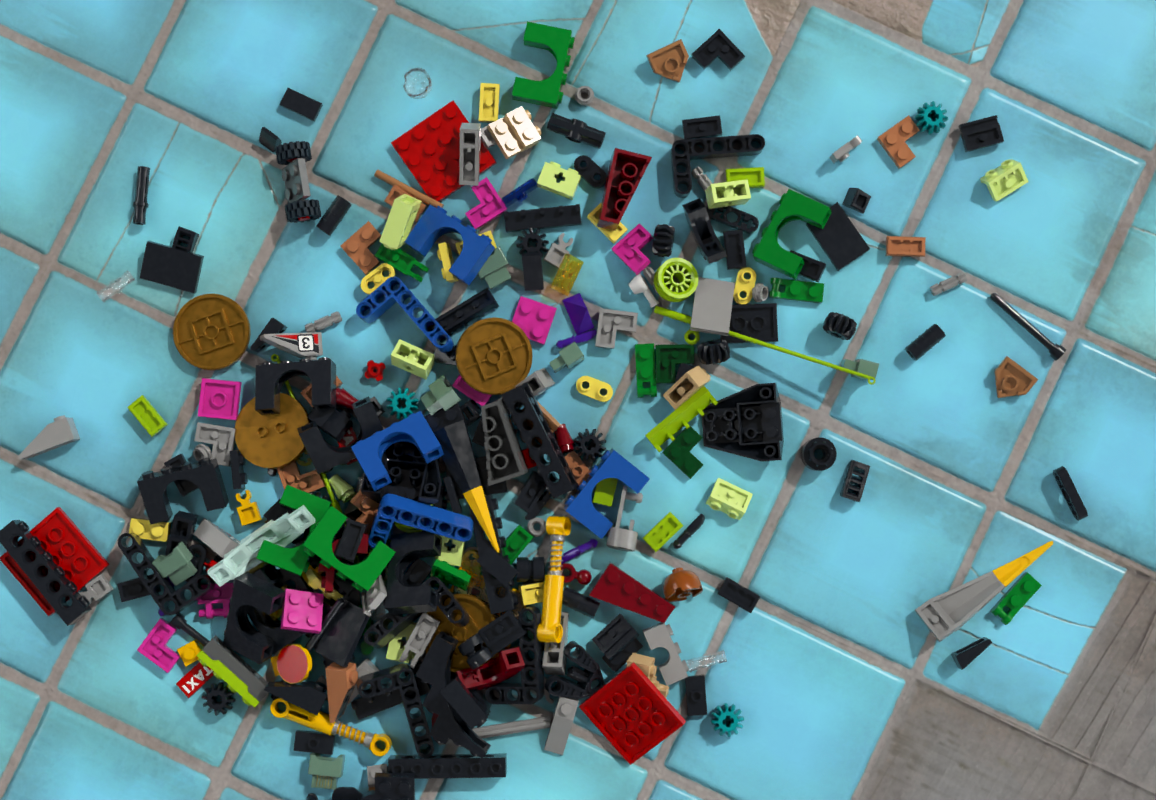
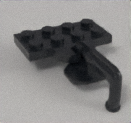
[306,773,415,800]

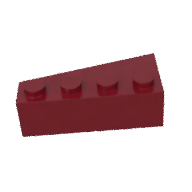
[597,148,652,231]
[589,562,675,623]

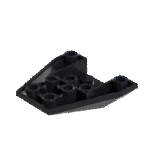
[702,383,784,461]
[361,441,442,505]

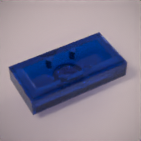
[502,178,538,208]

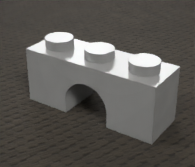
[642,622,689,686]

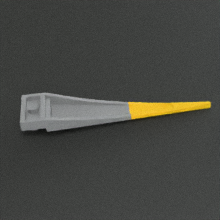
[915,541,1053,642]

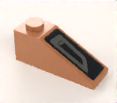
[325,662,358,723]

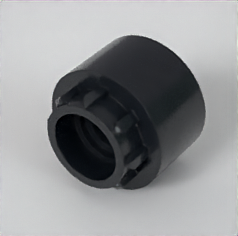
[801,437,837,471]

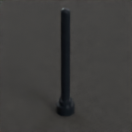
[990,293,1066,361]
[169,613,209,647]

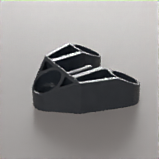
[545,641,605,699]

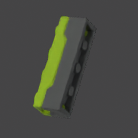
[196,635,269,708]

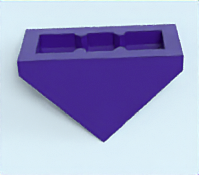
[562,293,594,335]

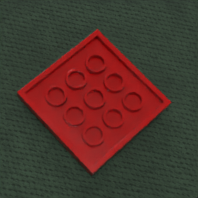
[391,100,496,202]
[0,507,110,616]
[579,662,686,765]

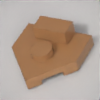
[646,39,689,82]
[994,356,1038,398]

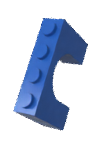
[404,204,495,285]
[351,411,444,491]
[564,448,650,539]

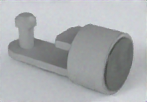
[606,485,643,552]

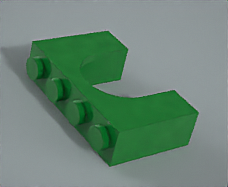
[512,21,575,109]
[752,189,831,280]
[256,485,331,576]
[302,506,396,592]

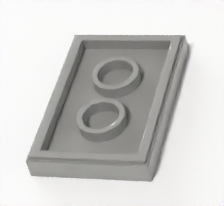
[690,277,735,336]

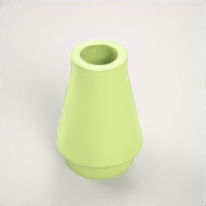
[329,474,356,503]

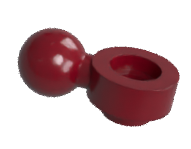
[561,563,592,585]

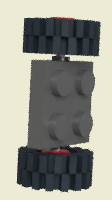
[275,141,321,223]

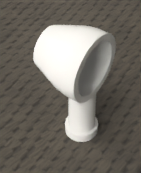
[628,273,659,308]

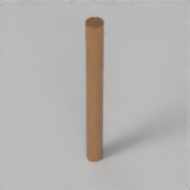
[374,170,444,208]

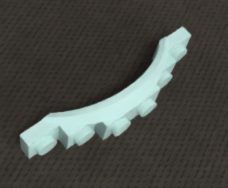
[207,505,315,587]

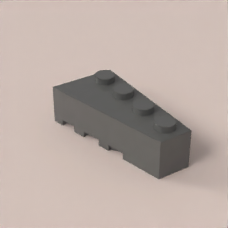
[481,399,529,486]

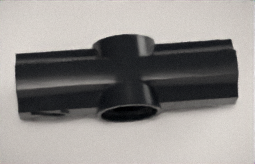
[547,113,606,149]

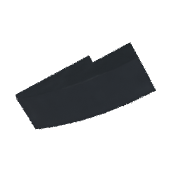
[165,511,198,556]

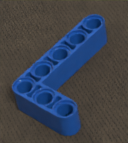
[356,276,454,353]
[368,494,473,548]

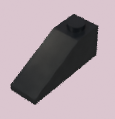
[264,681,328,716]

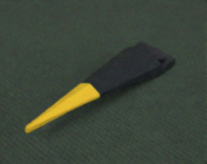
[424,403,499,553]

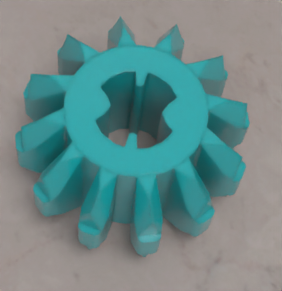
[915,101,948,135]
[386,388,419,420]
[711,703,744,737]

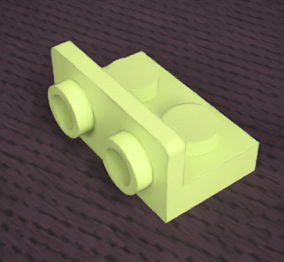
[980,159,1029,202]
[706,478,753,520]

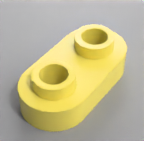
[361,263,396,295]
[733,267,756,305]
[576,376,613,402]

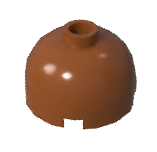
[663,568,703,602]

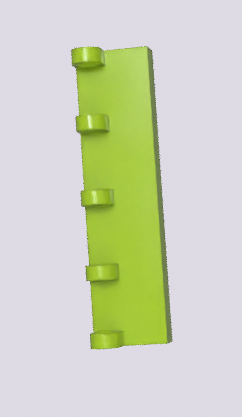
[645,386,718,452]

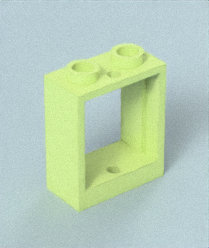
[379,194,422,250]

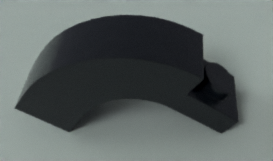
[682,198,727,264]

